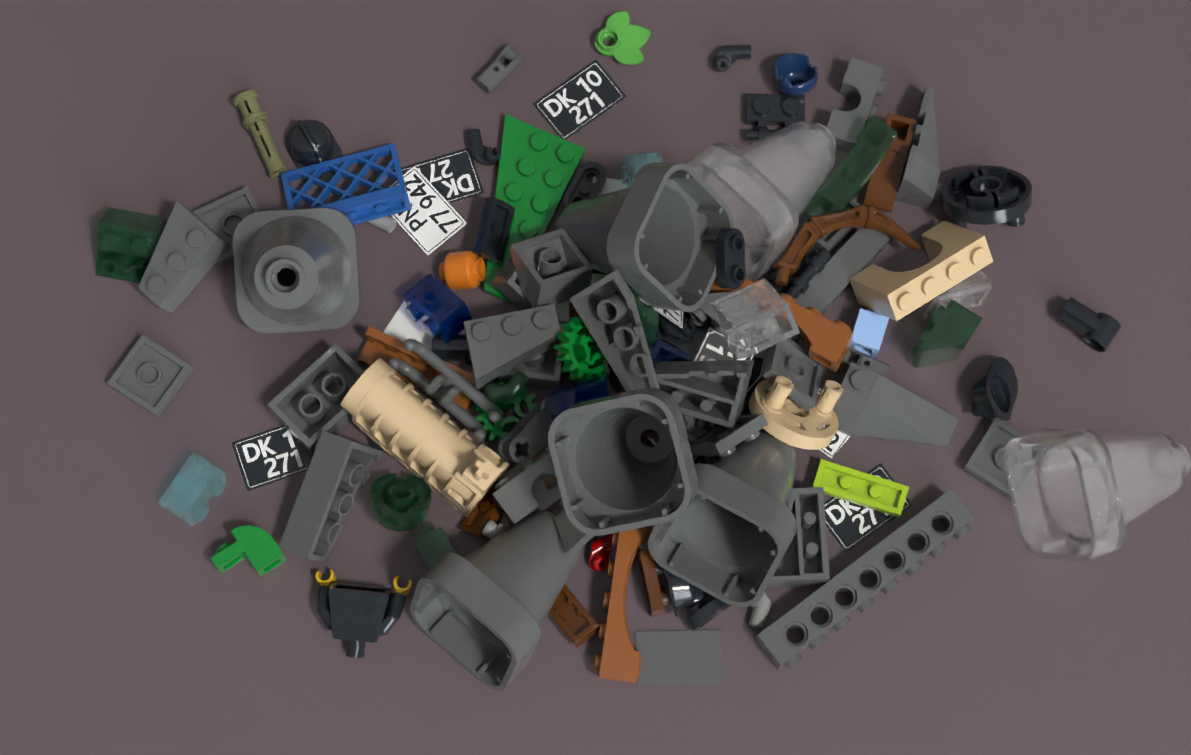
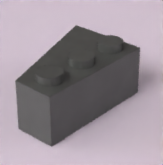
[138,201,231,313]
[464,304,561,390]
[767,487,830,588]

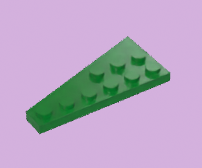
[484,114,585,304]

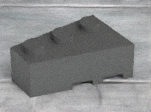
[654,360,754,429]

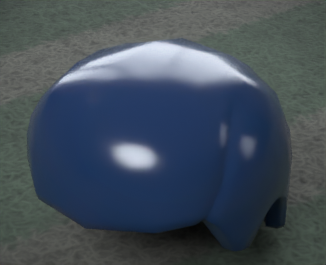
[774,53,818,96]

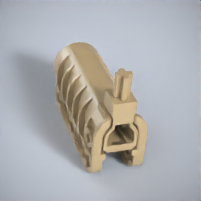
[340,358,510,517]

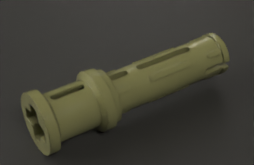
[233,90,287,178]

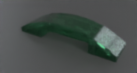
[801,116,898,217]

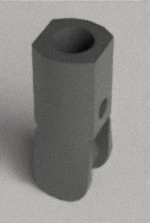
[475,44,525,94]
[839,347,889,376]

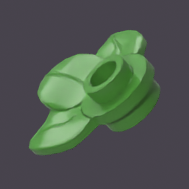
[594,11,651,65]

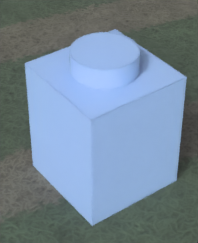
[850,308,889,358]

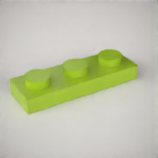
[812,459,909,518]

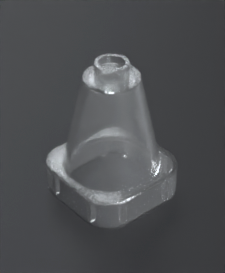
[687,121,836,282]
[1004,429,1191,562]

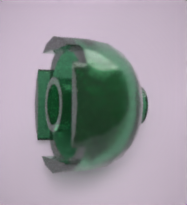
[369,473,432,532]

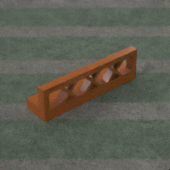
[358,326,476,411]

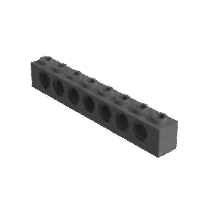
[755,488,975,669]

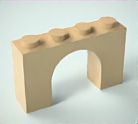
[849,221,993,321]

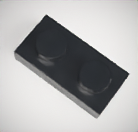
[473,196,515,264]

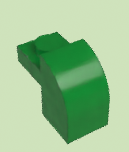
[211,525,287,577]

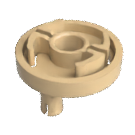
[748,376,844,450]

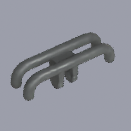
[388,339,501,441]

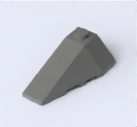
[895,84,943,209]

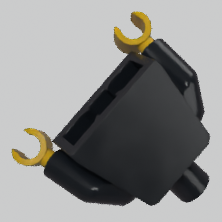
[315,569,412,658]

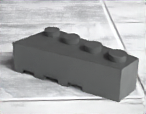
[279,430,384,563]

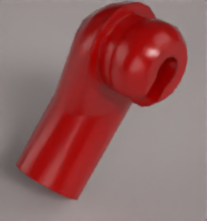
[588,533,614,572]

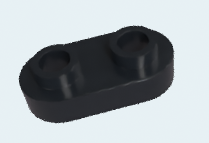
[563,162,606,209]
[715,228,746,289]
[686,596,732,632]

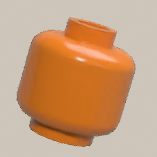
[439,251,486,290]

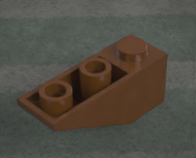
[863,113,917,213]

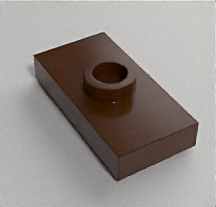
[548,584,600,648]

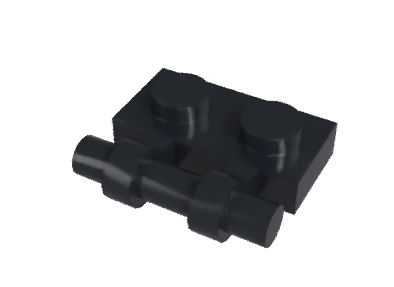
[746,93,806,145]
[762,247,830,300]

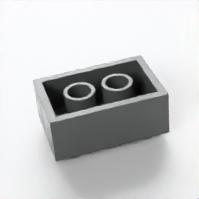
[267,343,364,456]

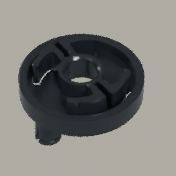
[941,166,1032,229]

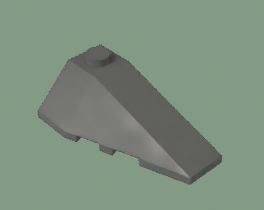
[569,269,660,392]
[833,362,959,447]

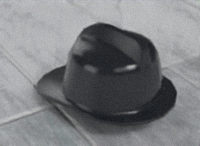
[286,120,343,183]
[971,357,1018,421]
[662,567,704,617]

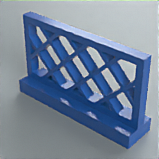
[281,143,412,225]

